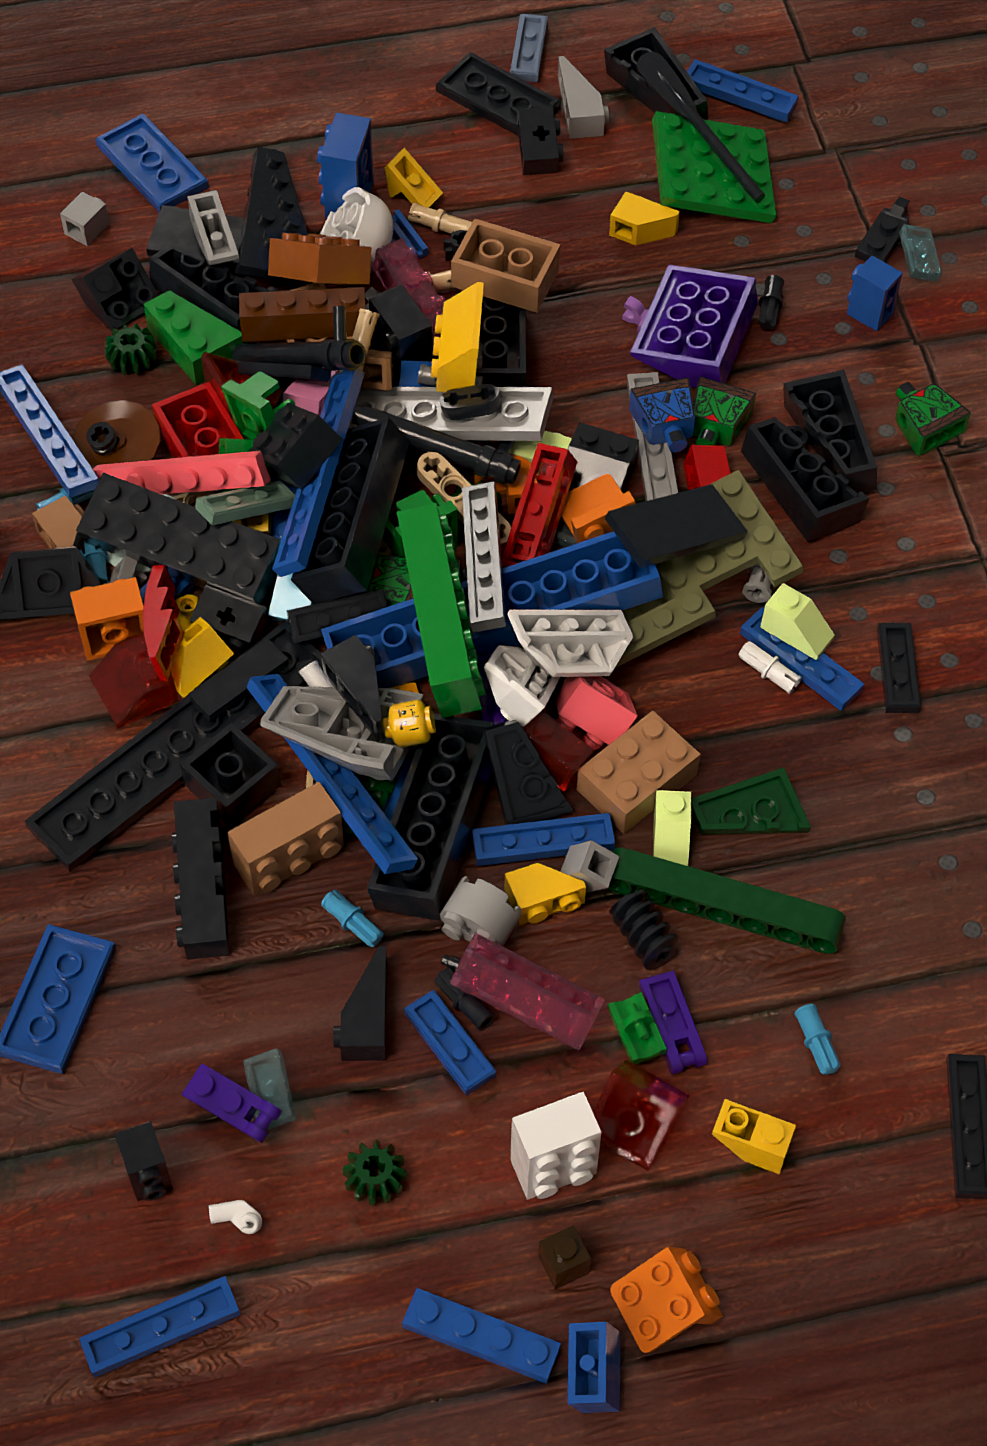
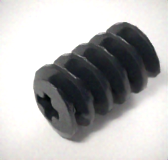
[609,889,679,970]

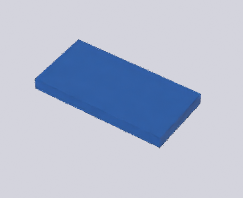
[95,113,209,213]
[0,924,116,1074]

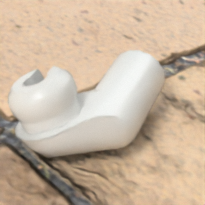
[209,1200,262,1234]

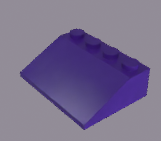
[630,265,758,388]

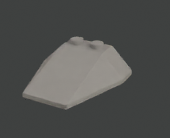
[261,686,424,781]

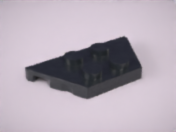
[0,546,103,620]

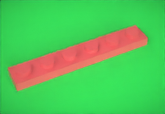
[92,451,270,494]

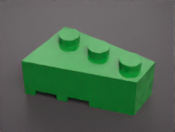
[143,290,246,386]

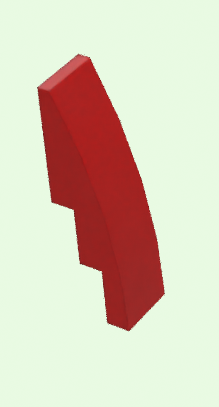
[143,565,184,682]

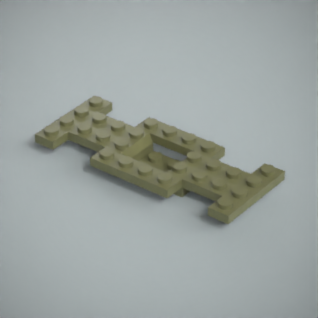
[515,470,803,668]

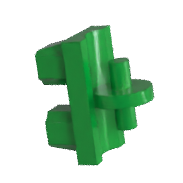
[607,992,667,1065]

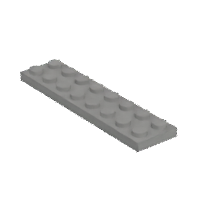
[349,387,554,441]

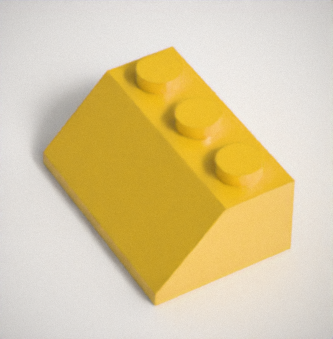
[431,282,484,392]

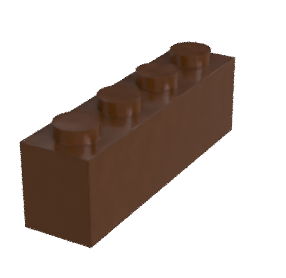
[239,287,365,342]

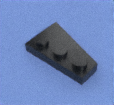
[483,720,574,825]

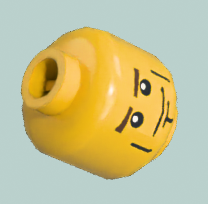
[383,700,436,748]

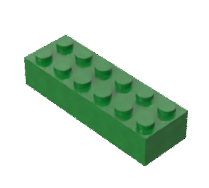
[397,503,486,718]

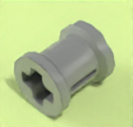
[742,563,772,603]

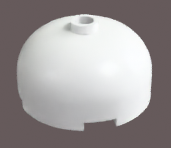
[320,187,393,274]

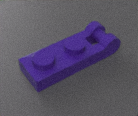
[639,970,707,1075]
[181,1063,283,1143]

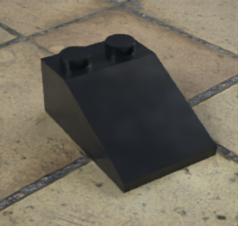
[560,422,639,522]

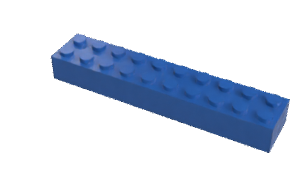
[321,531,663,688]

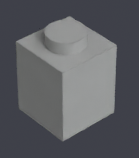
[60,192,109,246]
[560,840,619,893]

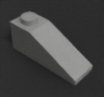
[558,56,609,139]
[187,190,239,265]

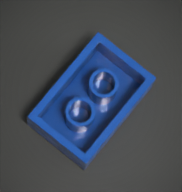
[317,112,374,219]

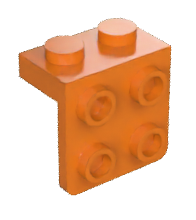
[561,474,635,543]
[610,1246,723,1353]

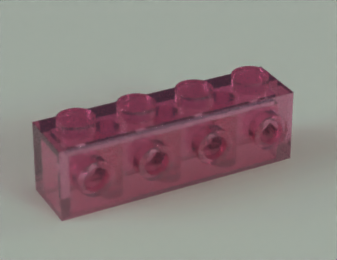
[373,238,446,359]
[450,932,605,1050]

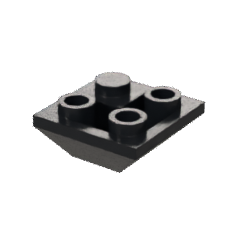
[71,248,159,331]

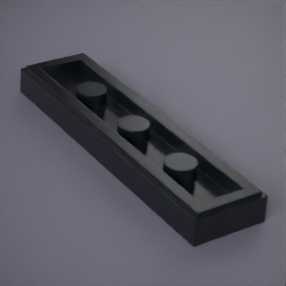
[946,1054,987,1199]

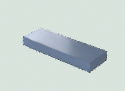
[510,14,548,83]

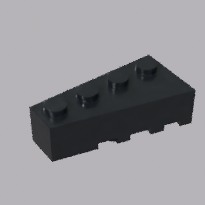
[604,27,708,120]
[149,244,280,332]
[783,370,877,493]
[741,417,870,542]
[172,798,230,960]

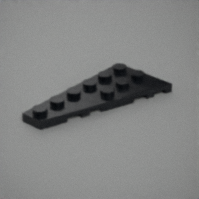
[235,146,314,286]

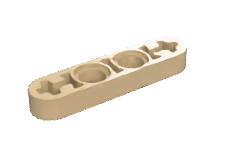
[417,452,511,551]

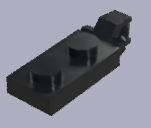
[855,196,910,262]

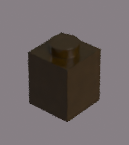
[538,1225,591,1290]

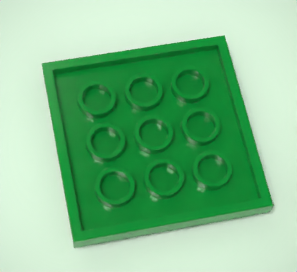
[652,111,776,223]

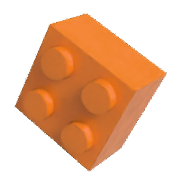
[70,577,147,661]

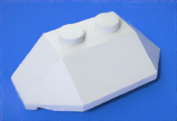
[507,610,634,677]
[484,645,560,727]

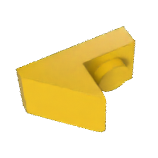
[384,148,443,208]

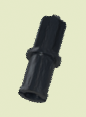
[758,275,784,331]
[434,968,496,1031]

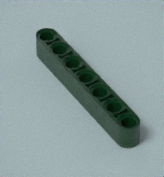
[607,848,846,954]

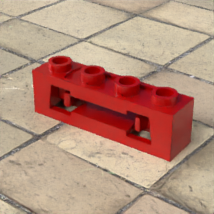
[502,443,578,568]

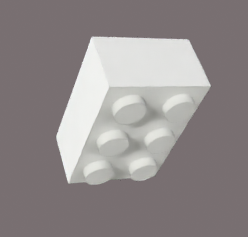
[510,1092,601,1200]

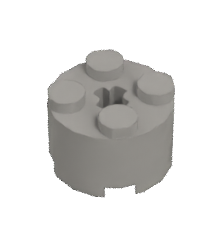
[440,876,523,958]

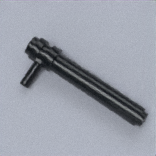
[232,306,366,371]
[352,405,521,485]

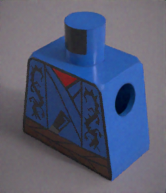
[629,378,695,452]

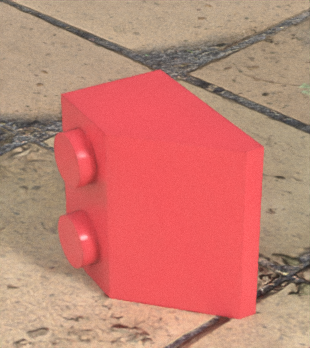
[555,676,638,746]

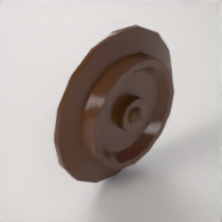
[72,400,161,469]

